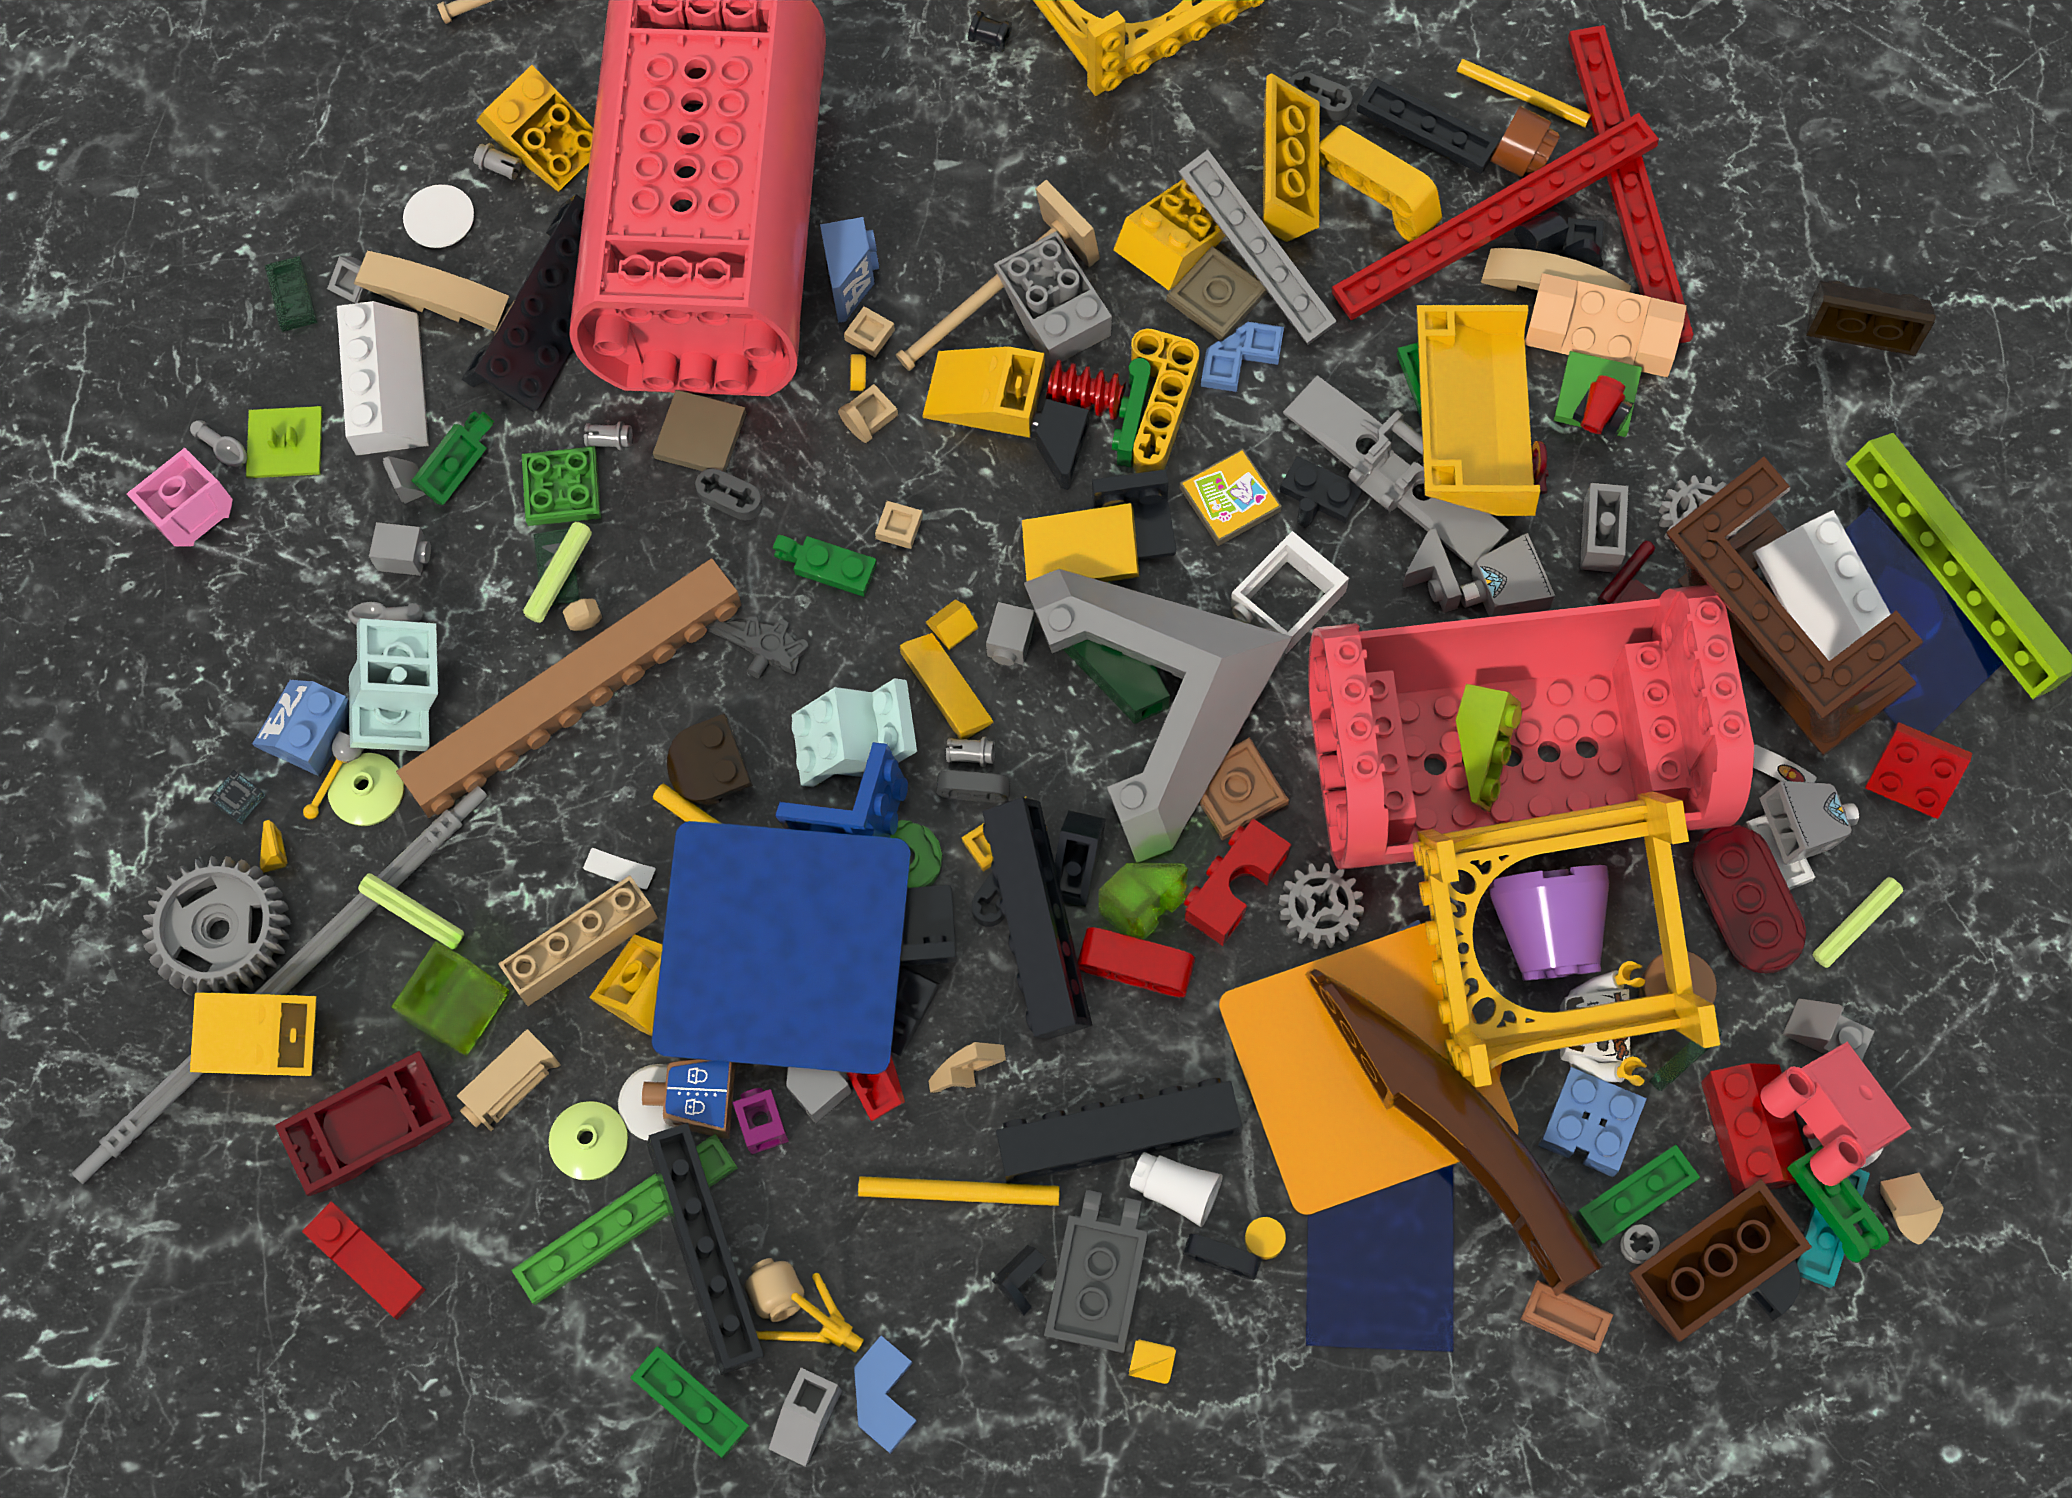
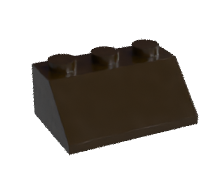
[1806,280,1936,356]

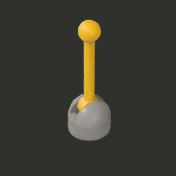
[303,731,364,819]

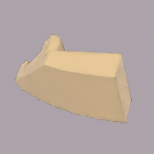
[929,1042,1006,1093]

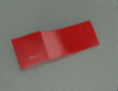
[302,1201,426,1320]

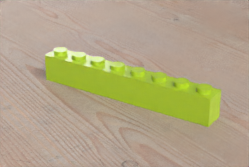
[1846,433,2072,699]

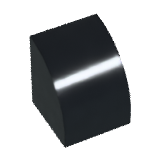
[1514,211,1569,254]
[1748,1260,1801,1321]

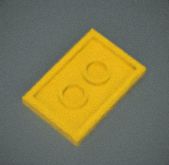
[1022,503,1140,582]

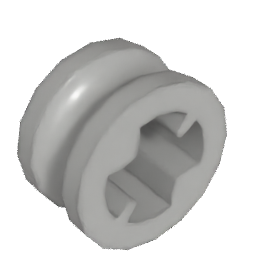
[1620,1224,1660,1264]

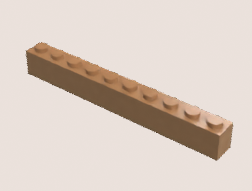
[396,558,742,818]

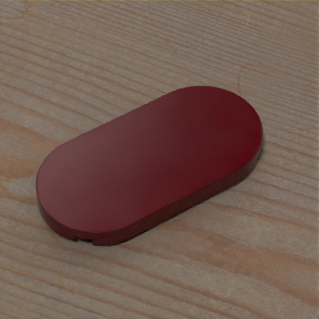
[1692,824,1806,973]

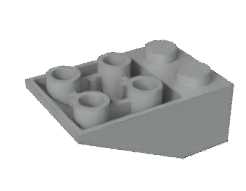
[994,231,1112,369]

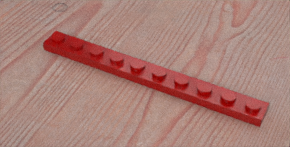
[1568,25,1694,344]
[1332,113,1659,320]

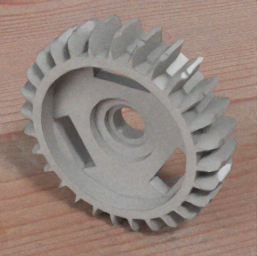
[142,856,291,996]

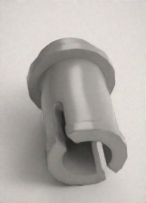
[473,143,522,180]
[584,421,633,451]
[946,737,995,767]

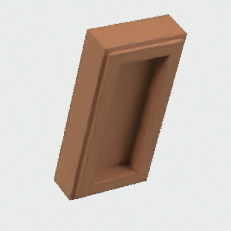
[1521,1280,1613,1354]

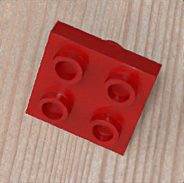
[1865,722,1972,819]

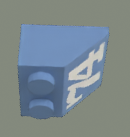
[820,217,879,323]
[252,680,349,777]

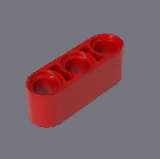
[1078,927,1196,997]

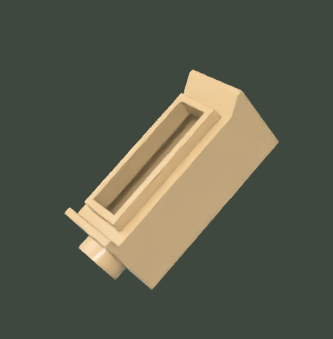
[457,1029,560,1131]

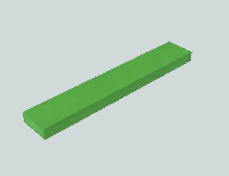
[512,1134,738,1305]

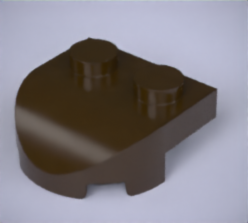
[667,713,753,805]

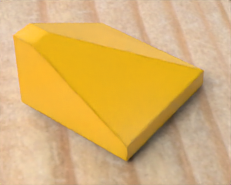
[260,820,288,873]

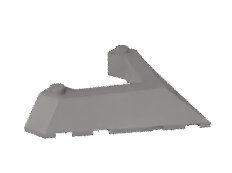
[1024,569,1293,864]

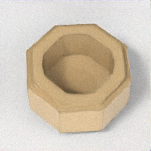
[563,599,602,631]

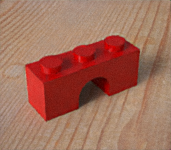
[1183,818,1292,946]

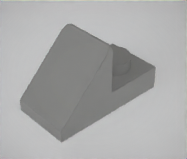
[1403,528,1462,613]
[1782,998,1874,1060]

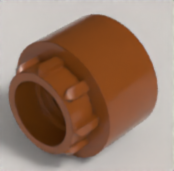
[1490,106,1560,177]

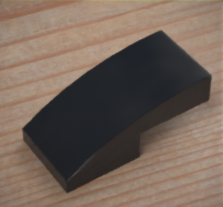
[891,966,940,1056]

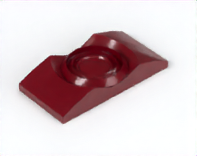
[275,1051,454,1196]

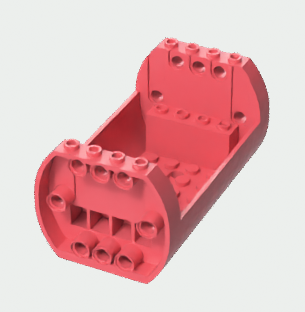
[569,0,826,396]
[1308,584,1754,870]

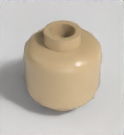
[744,1258,805,1322]

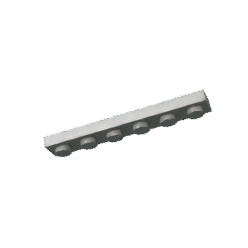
[1179,150,1337,345]

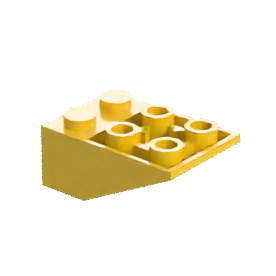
[476,65,593,192]
[1113,179,1225,290]
[922,347,1045,438]
[190,993,317,1076]

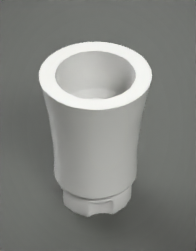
[1130,1152,1223,1227]

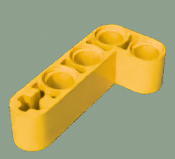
[1319,125,1442,242]
[1131,329,1199,473]

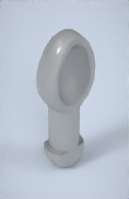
[190,420,247,467]
[348,602,423,625]

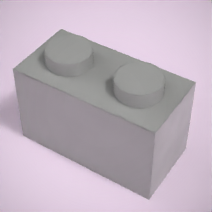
[1580,483,1628,573]

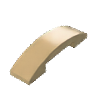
[1481,248,1631,292]

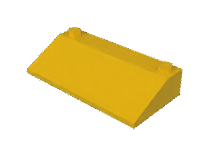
[1417,305,1540,516]

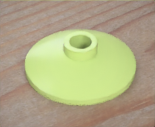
[328,753,404,826]
[549,1101,628,1180]

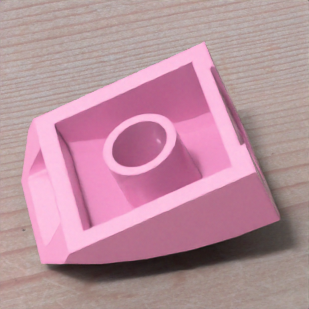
[127,448,233,546]

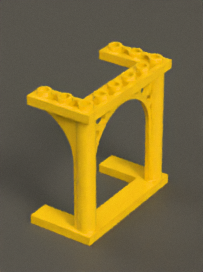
[1033,0,1265,96]
[1413,791,1720,1087]

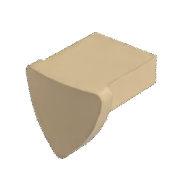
[838,384,898,443]
[1880,1173,1944,1244]

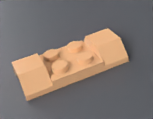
[1525,273,1687,377]

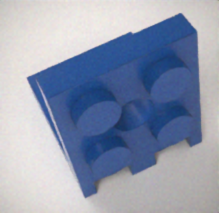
[775,742,908,838]

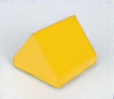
[926,600,978,650]

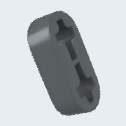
[1288,72,1352,121]
[695,468,763,521]
[936,770,1010,803]

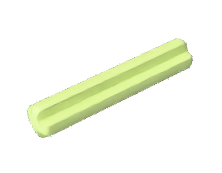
[523,522,592,623]
[358,873,464,949]
[1813,877,1903,968]

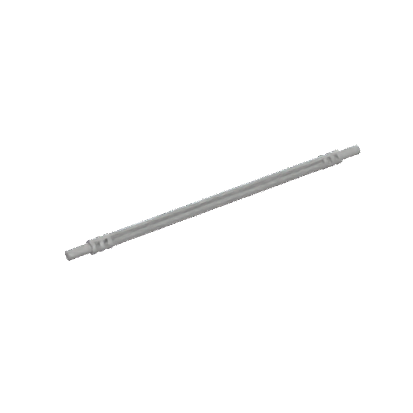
[72,786,488,1184]

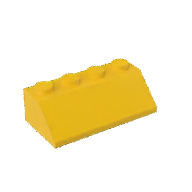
[1262,73,1320,242]

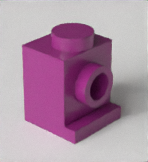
[733,1088,789,1155]

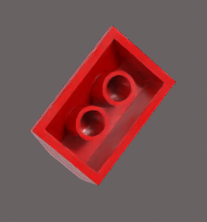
[1701,1063,1806,1198]

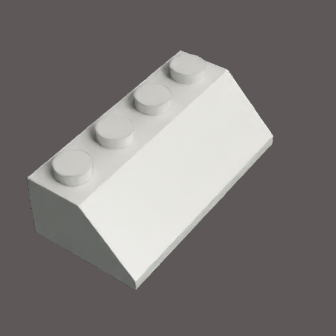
[337,301,429,456]
[1752,510,1890,661]

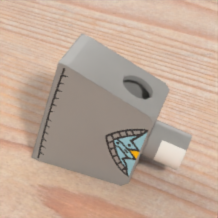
[1459,533,1555,617]
[1759,781,1859,865]

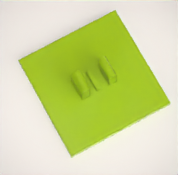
[246,406,323,478]

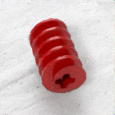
[1046,360,1126,420]

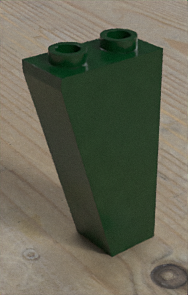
[1063,581,1170,724]

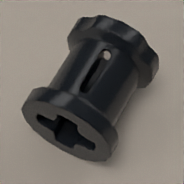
[968,11,1012,52]

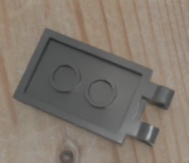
[1044,1190,1148,1354]

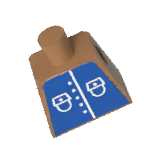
[642,1059,736,1139]

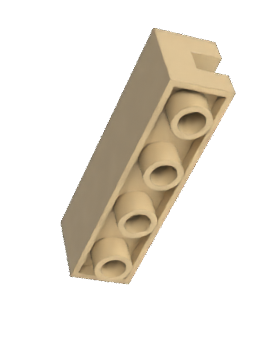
[499,875,658,1006]

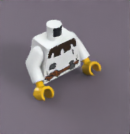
[1560,961,1647,1086]

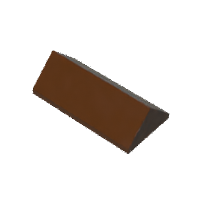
[1628,1179,1812,1342]

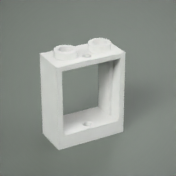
[1230,531,1349,654]

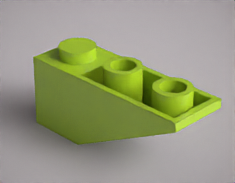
[1456,684,1522,812]

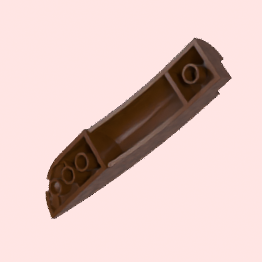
[1305,969,1604,1296]

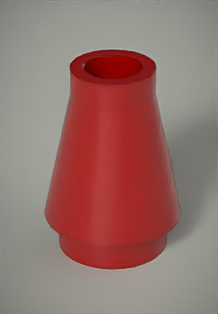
[1580,375,1626,434]

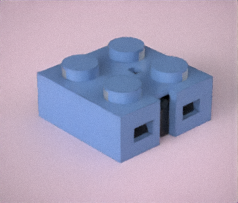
[1538,1067,1647,1177]

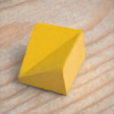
[1129,1339,1176,1384]

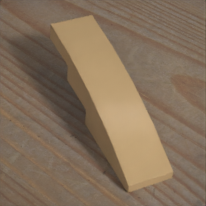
[354,250,509,332]

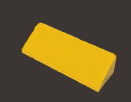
[900,633,993,739]

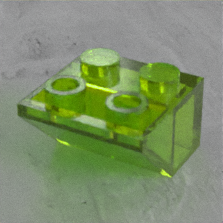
[1099,863,1188,939]
[391,941,510,1057]

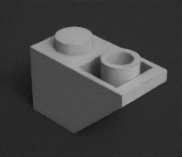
[786,1067,852,1124]
[769,1368,842,1467]

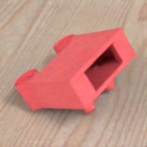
[1760,1041,1911,1186]

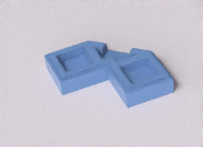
[1201,322,1284,392]
[854,1336,917,1454]

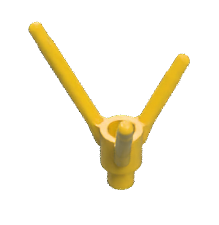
[756,1273,864,1353]

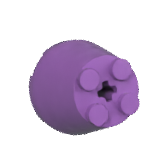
[1489,865,1609,981]

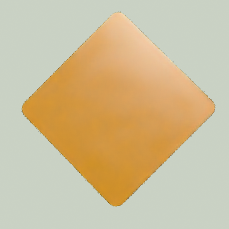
[1219,923,1518,1215]

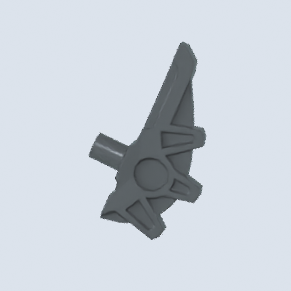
[706,616,809,678]

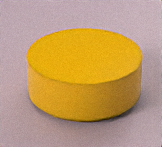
[850,354,866,391]
[1245,1217,1286,1260]

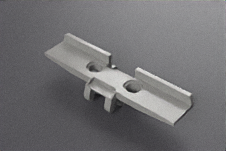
[1283,375,1509,568]

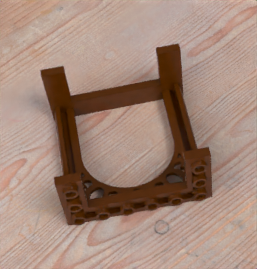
[1666,457,1923,757]

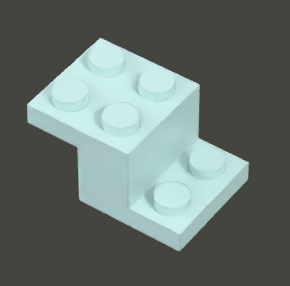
[349,618,438,751]
[792,678,917,787]

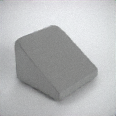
[327,256,369,303]
[382,456,426,504]

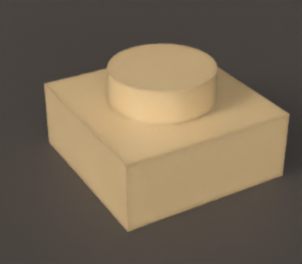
[844,307,895,357]
[875,501,923,549]

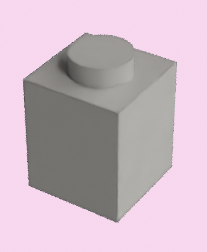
[369,522,431,576]
[986,602,1035,666]

